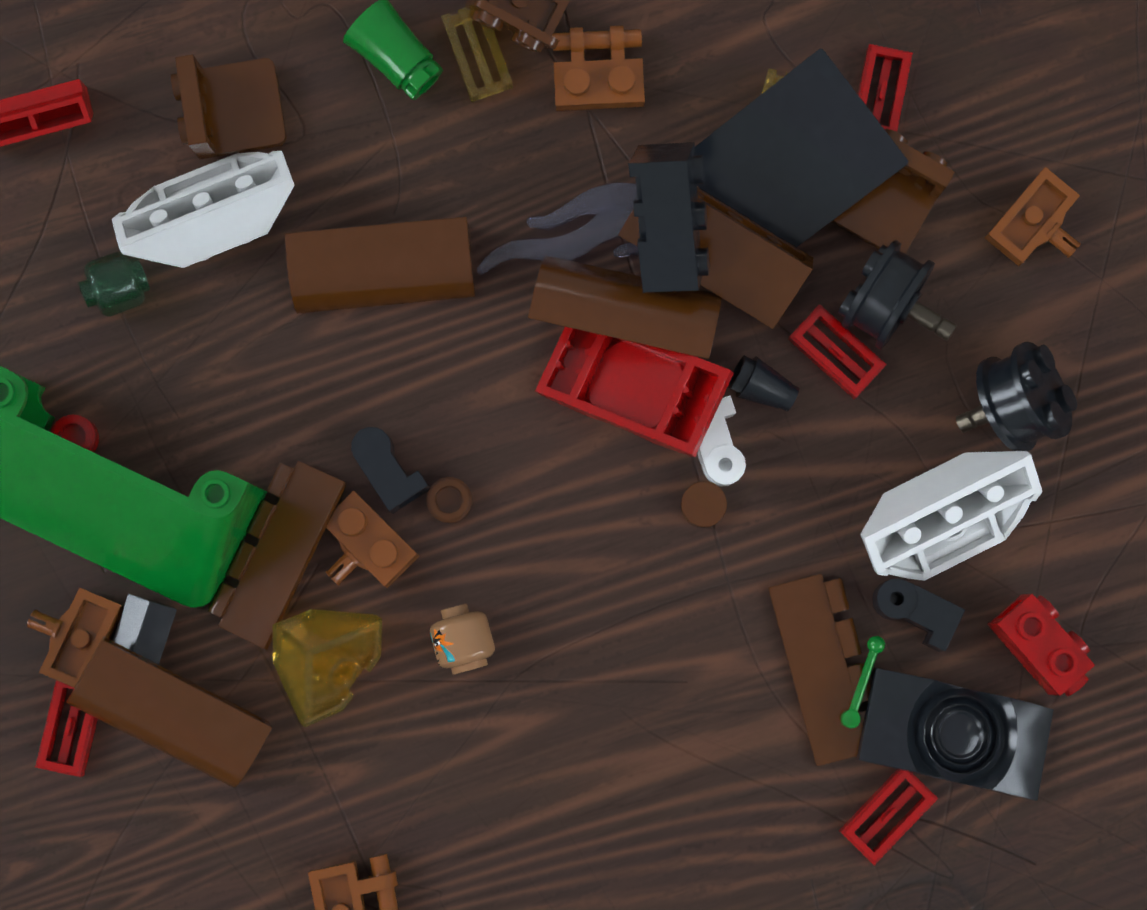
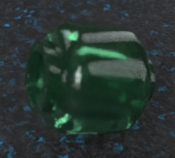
[78,251,150,317]

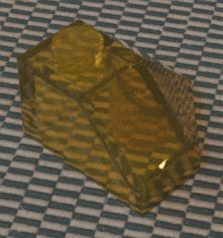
[273,609,382,727]

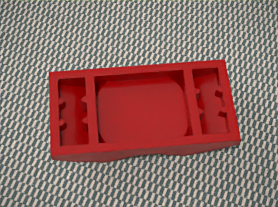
[535,326,734,457]

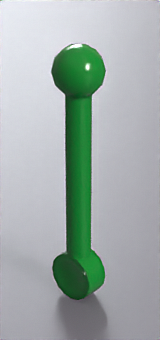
[840,636,885,728]

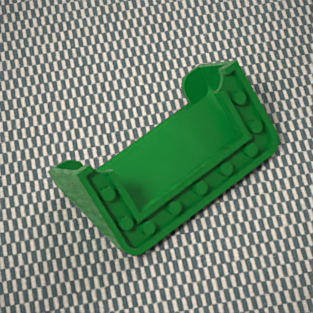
[0,366,267,608]

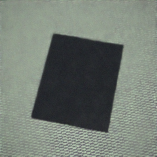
[695,48,908,248]

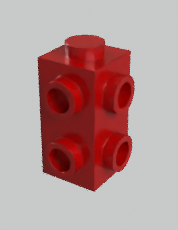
[987,593,1095,696]

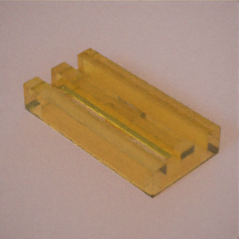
[441,8,513,102]

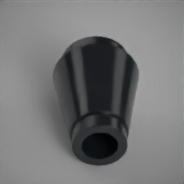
[728,355,799,412]

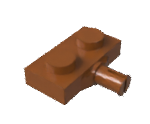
[984,167,1081,266]
[325,490,419,588]
[27,587,124,687]

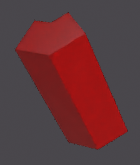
[0,79,94,147]

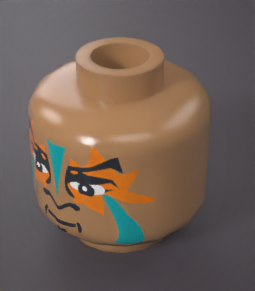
[430,604,495,675]

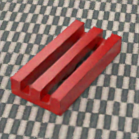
[858,44,913,132]
[788,304,887,399]
[35,680,98,777]
[839,769,938,866]

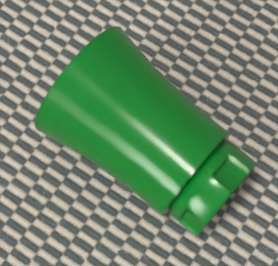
[343,0,443,100]

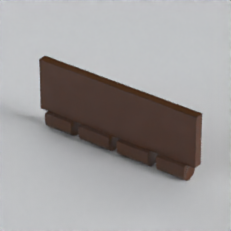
[208,461,347,650]
[768,574,871,766]

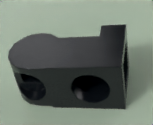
[351,427,430,514]
[872,578,965,652]

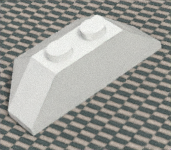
[112,151,294,268]
[861,451,1043,581]

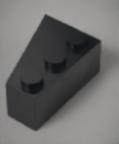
[628,142,710,293]

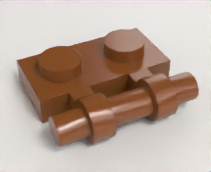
[552,25,645,111]
[308,853,399,910]

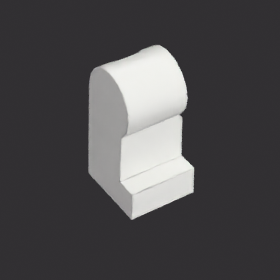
[697,395,746,487]

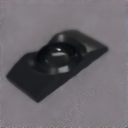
[856,668,1054,801]

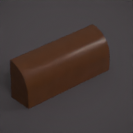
[618,187,813,329]
[284,217,475,314]
[528,255,722,359]
[66,636,272,788]

